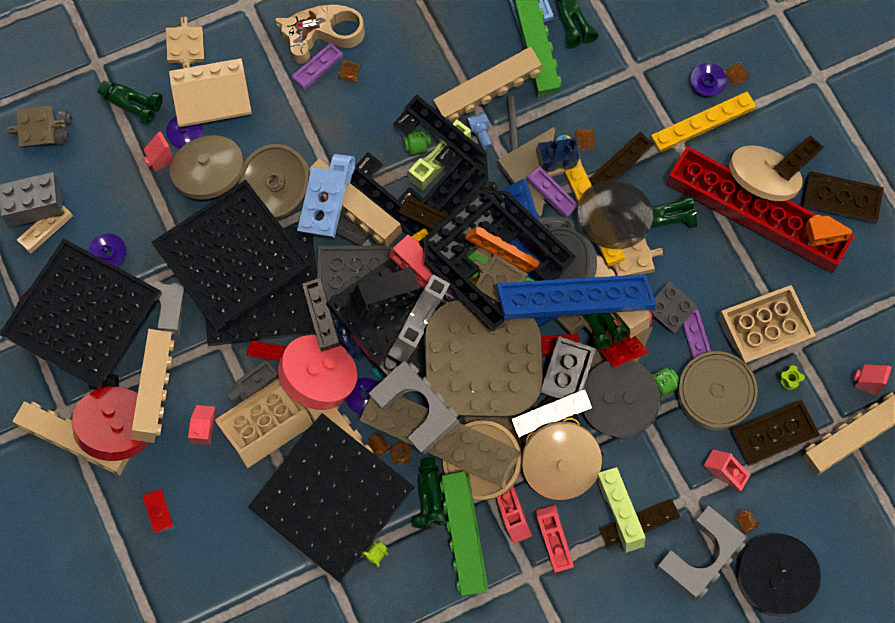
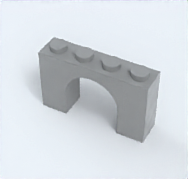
[388,274,450,362]
[142,280,187,336]
[369,361,460,454]
[656,506,746,601]

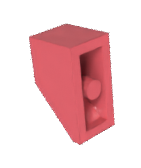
[143,131,173,172]
[853,365,892,396]
[188,405,216,445]
[704,449,750,491]

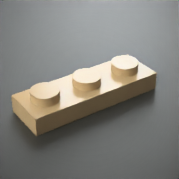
[17,206,73,254]

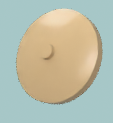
[729,146,803,201]
[443,420,522,500]
[522,422,602,500]

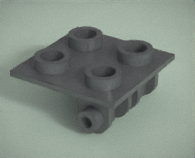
[649,281,698,334]

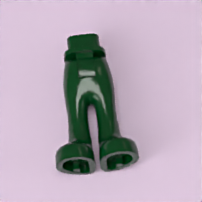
[555,0,599,49]
[97,81,163,125]
[630,194,698,229]
[584,313,629,350]
[412,457,446,529]

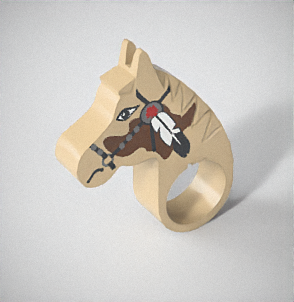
[275,5,365,64]

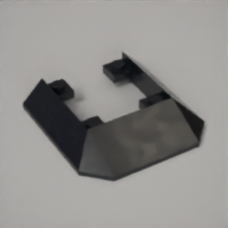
[350,94,489,236]
[424,190,576,331]

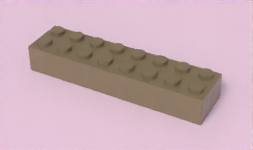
[359,385,521,488]

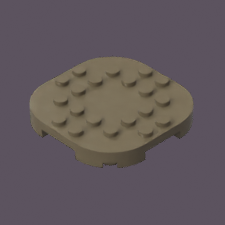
[423,300,543,419]

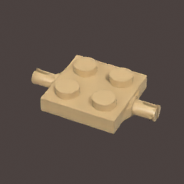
[166,17,204,69]
[604,236,663,276]

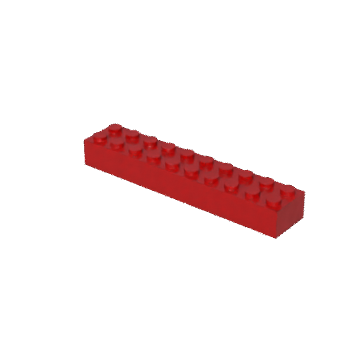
[667,146,855,273]

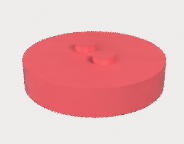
[278,335,357,410]

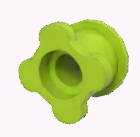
[780,365,805,390]
[363,541,388,568]

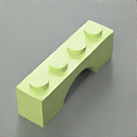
[408,120,471,191]
[598,467,646,553]

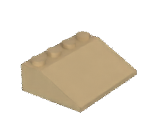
[169,58,252,127]
[718,285,816,364]
[215,378,313,468]

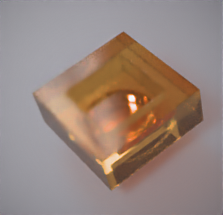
[338,60,361,83]
[725,62,750,87]
[576,129,595,150]

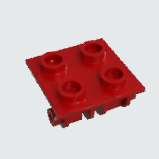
[598,336,649,368]

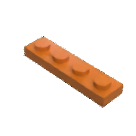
[465,226,540,273]

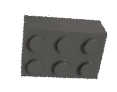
[0,172,64,228]

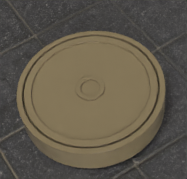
[677,351,758,431]

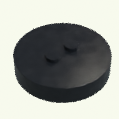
[737,534,821,617]

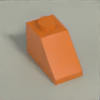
[805,215,852,247]

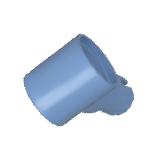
[466,112,493,150]

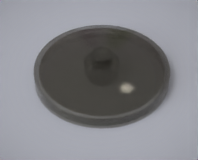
[577,180,653,249]

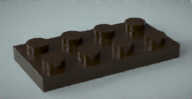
[802,171,884,224]
[731,400,820,467]

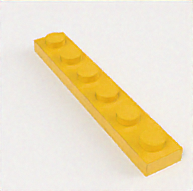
[651,92,756,153]
[565,166,625,267]

